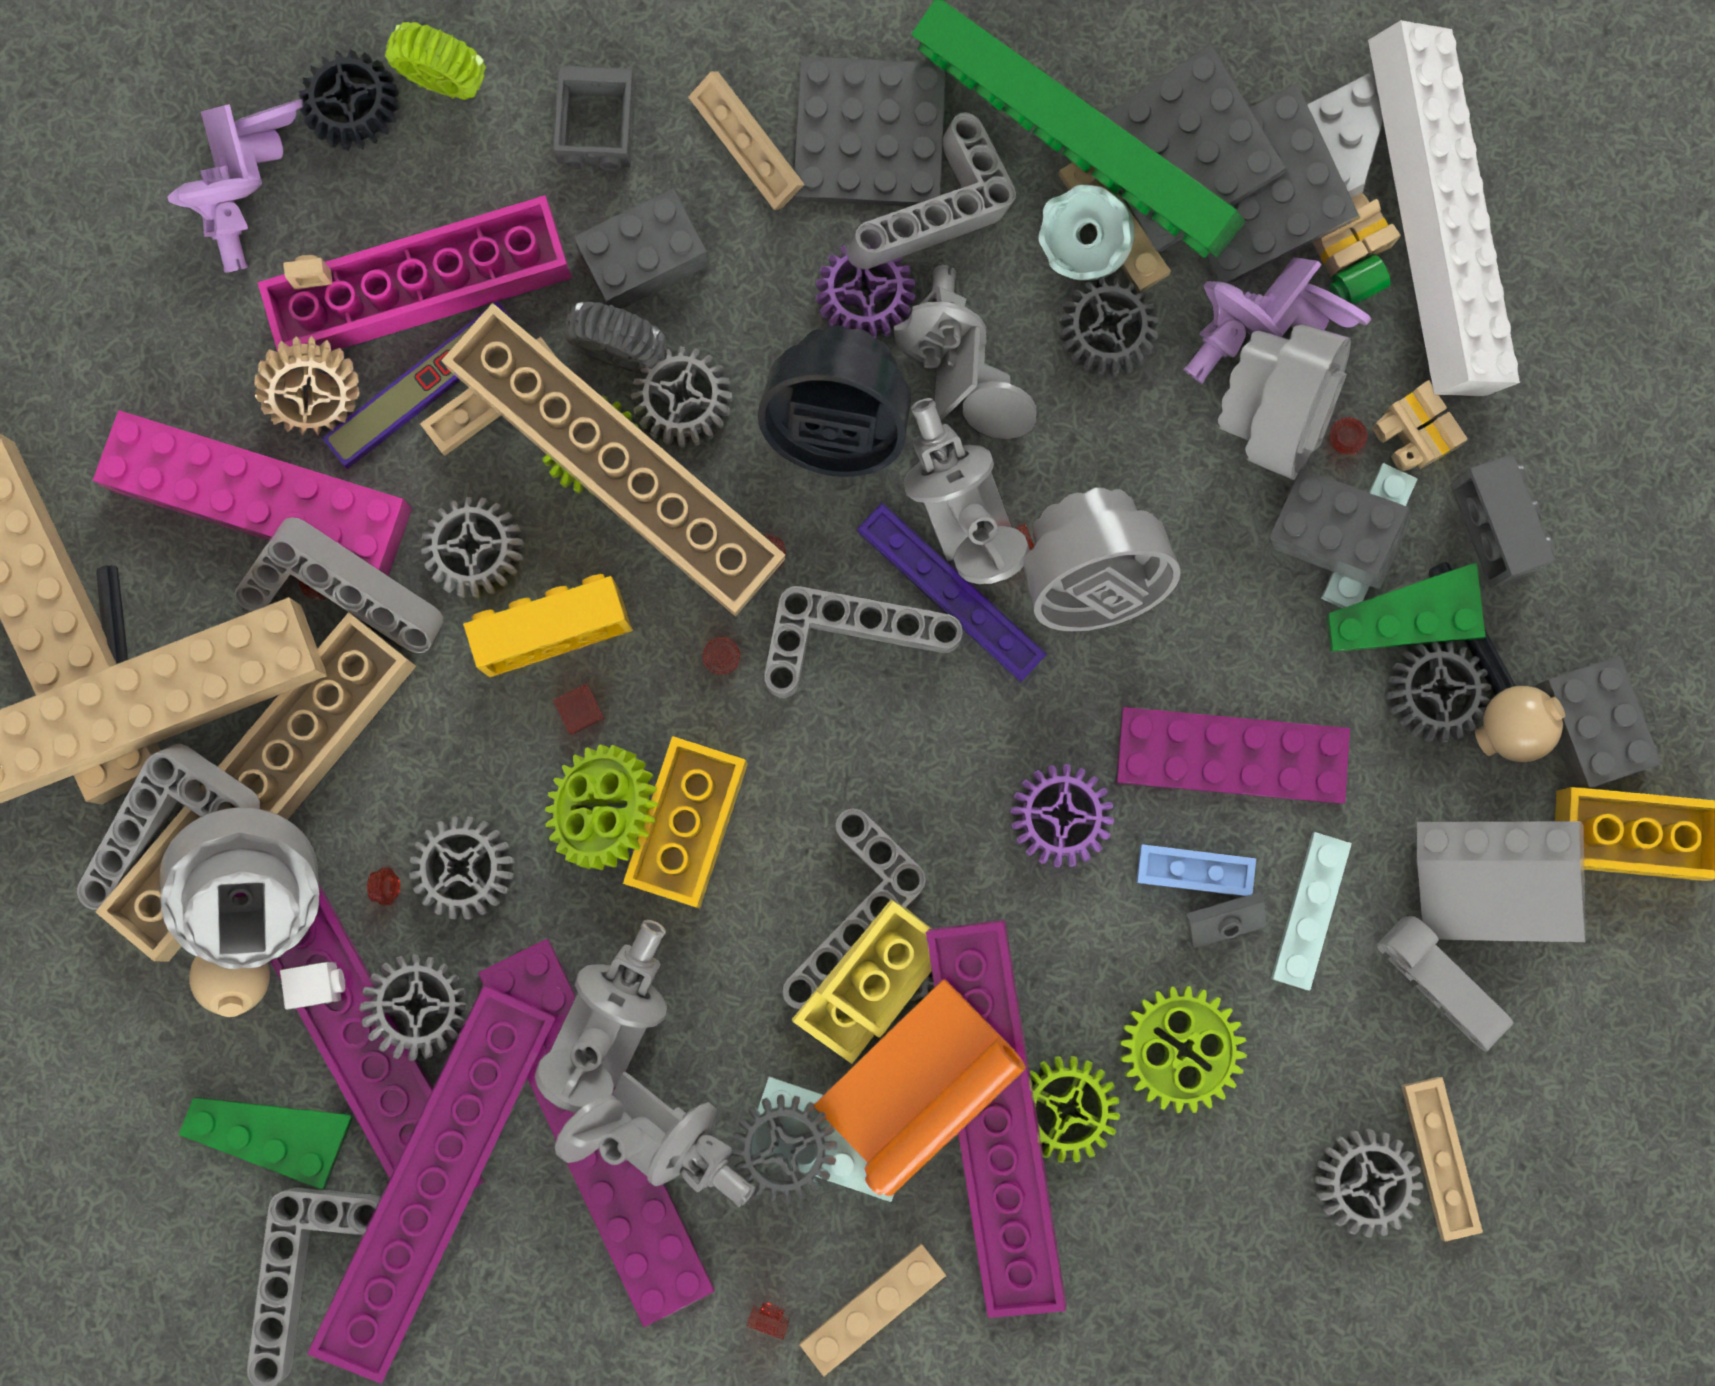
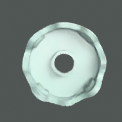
[1039,185,1134,281]

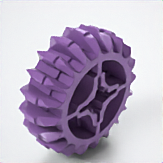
[816,245,915,339]
[1010,764,1114,868]

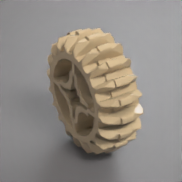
[254,336,359,436]

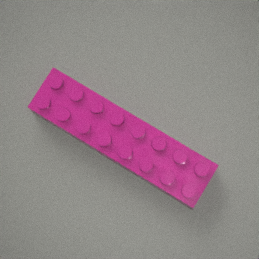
[257,196,573,352]
[93,410,412,576]

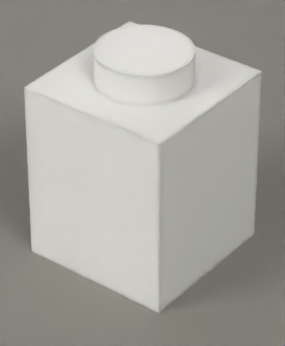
[280,962,345,1009]

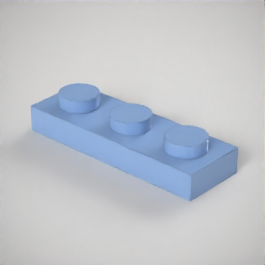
[1136,844,1256,896]

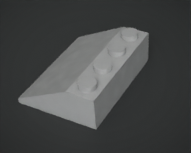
[1417,821,1586,942]

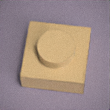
[283,255,332,289]

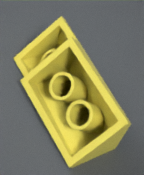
[791,899,932,1064]

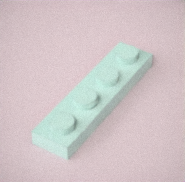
[1321,463,1417,608]
[1271,832,1352,991]

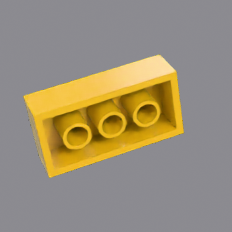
[463,574,633,677]
[623,736,748,909]
[1555,787,1715,881]

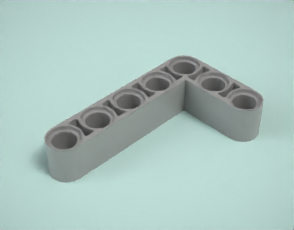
[846,112,1016,269]
[235,517,443,653]
[765,586,962,698]
[77,744,260,910]
[782,808,926,1009]
[247,1187,381,1386]

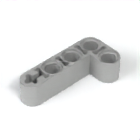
[1376,916,1514,1052]

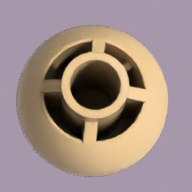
[1475,686,1565,762]
[189,956,270,1017]

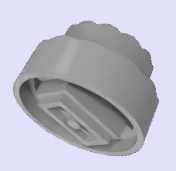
[1218,323,1351,480]
[1024,488,1181,631]
[159,808,319,969]

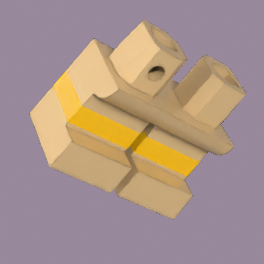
[1313,193,1401,278]
[1372,380,1468,472]

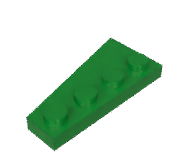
[1326,562,1486,652]
[178,1097,354,1190]

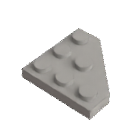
[1308,73,1383,198]

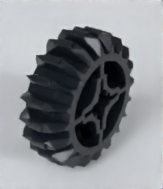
[299,49,400,151]

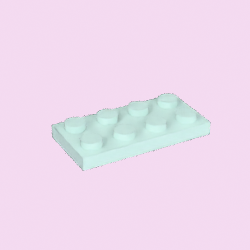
[752,1076,894,1202]

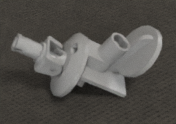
[894,265,1036,439]
[903,398,1030,584]
[535,920,667,1113]
[555,1072,755,1207]

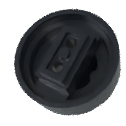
[758,325,911,477]

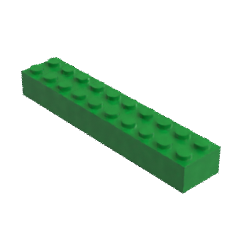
[911,0,1245,259]

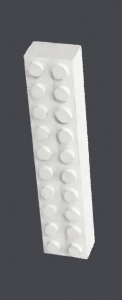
[1368,20,1520,396]

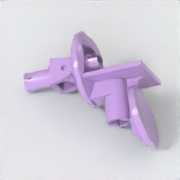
[167,99,303,272]
[1183,257,1372,384]

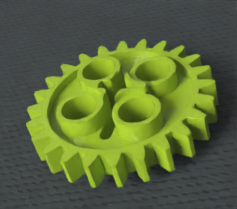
[545,744,658,870]
[1119,986,1247,1113]

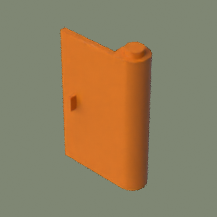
[814,978,1026,1196]

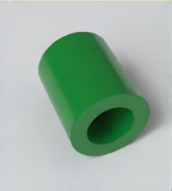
[1329,254,1391,305]

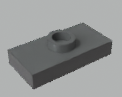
[1186,892,1267,948]

